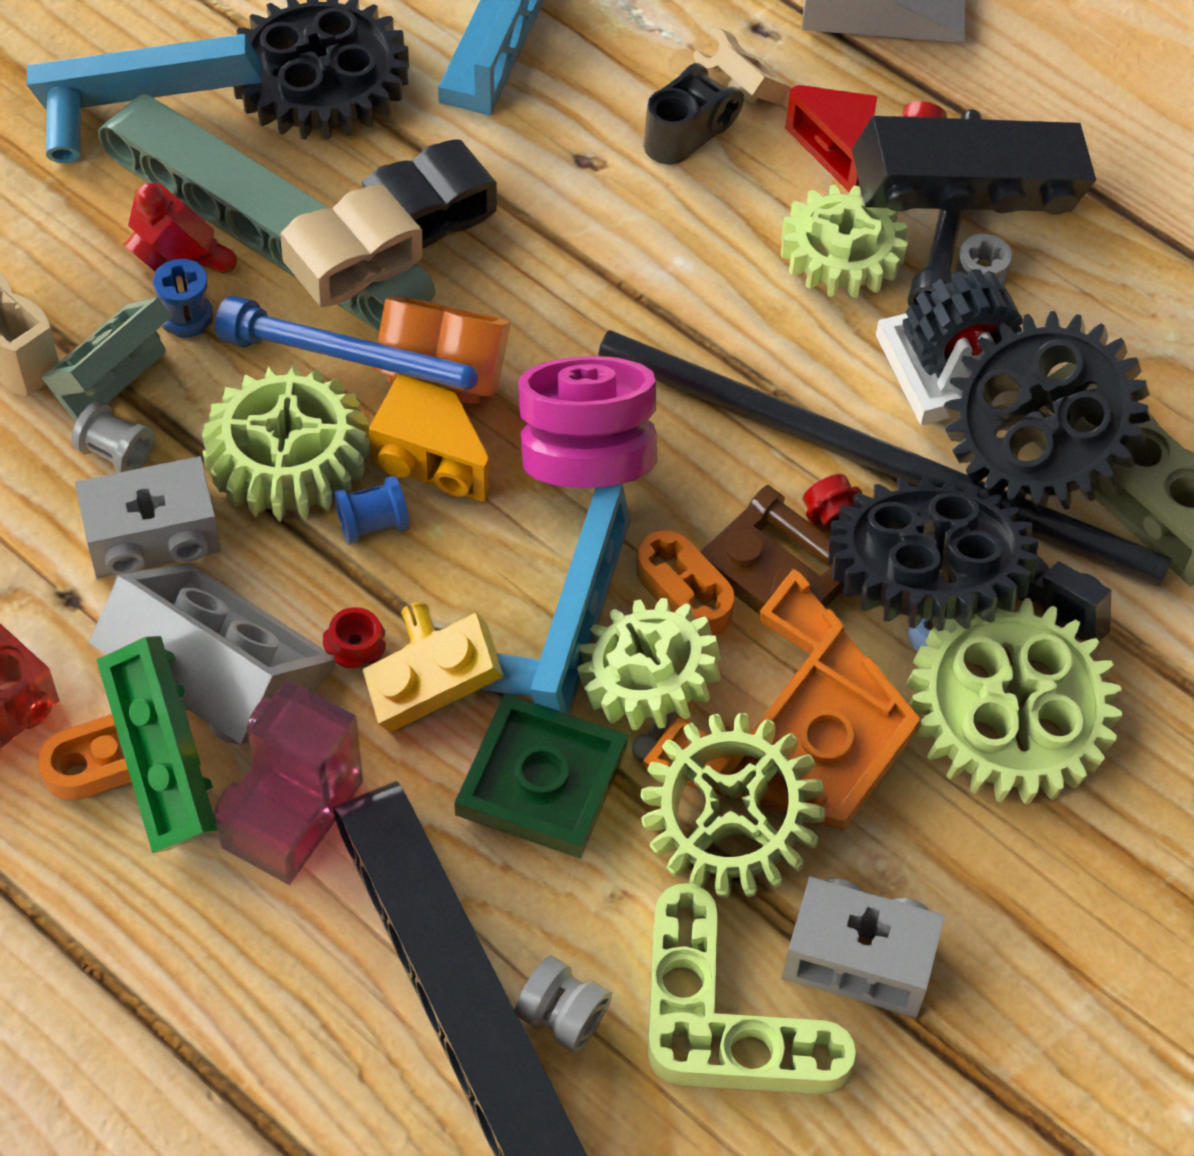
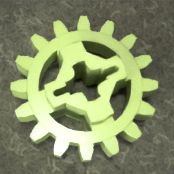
[781,184,908,298]
[577,598,722,730]

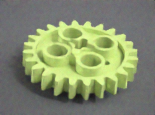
[906,598,1122,804]

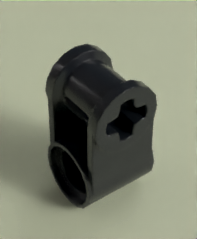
[643,63,744,164]

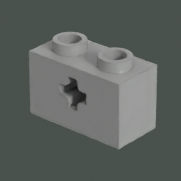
[75,456,221,578]
[782,876,945,1018]

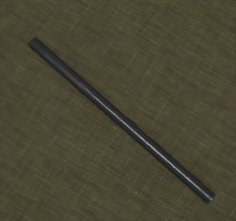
[598,330,1173,587]

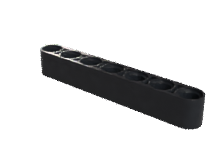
[333,781,587,1156]

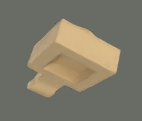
[693,26,791,105]

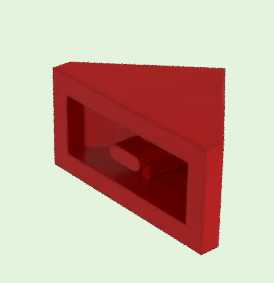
[785,85,878,193]

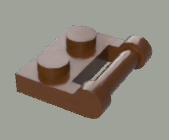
[700,485,844,615]

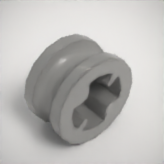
[956,234,1012,283]

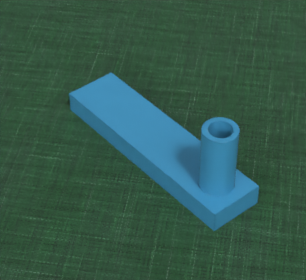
[27,34,262,163]
[479,484,630,715]

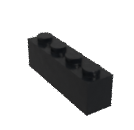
[852,116,1096,215]

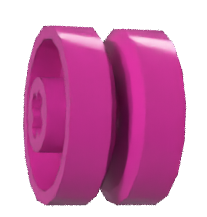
[518,356,657,488]

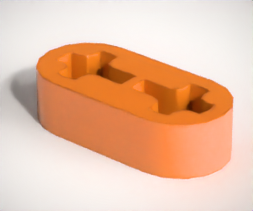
[636,530,735,636]

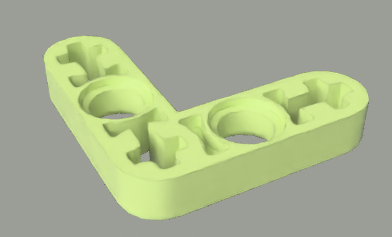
[648,883,856,1094]

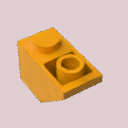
[369,374,489,503]

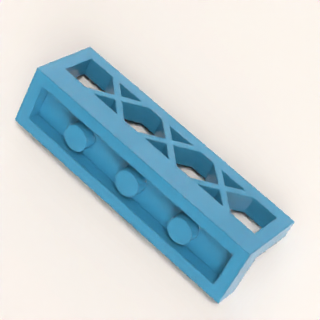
[438,0,544,116]

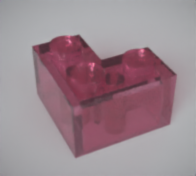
[215,679,363,885]

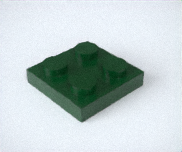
[454,693,628,859]

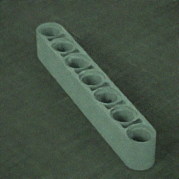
[98,94,436,331]

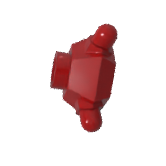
[123,182,237,274]

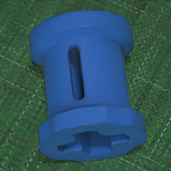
[153,259,213,338]
[334,475,410,545]

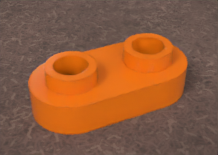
[37,714,131,800]

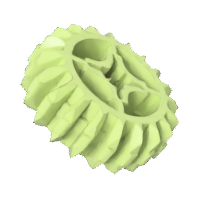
[202,364,370,522]
[641,713,825,898]

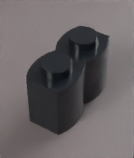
[362,139,497,249]

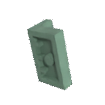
[41,297,173,422]

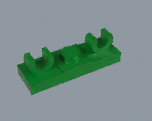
[96,636,223,853]

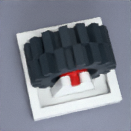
[876,269,1023,425]

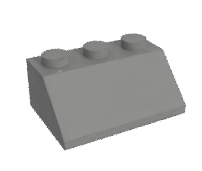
[89,563,336,744]

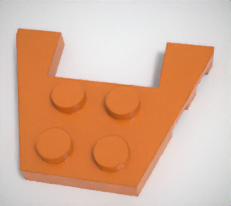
[643,569,921,830]

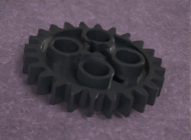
[233,0,409,140]
[944,311,1151,512]
[828,477,1039,631]

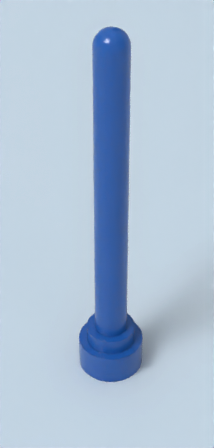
[215,295,478,390]

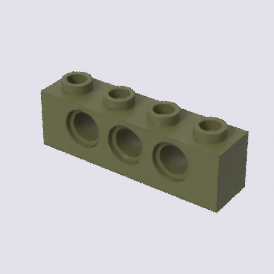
[1034,363,1194,587]

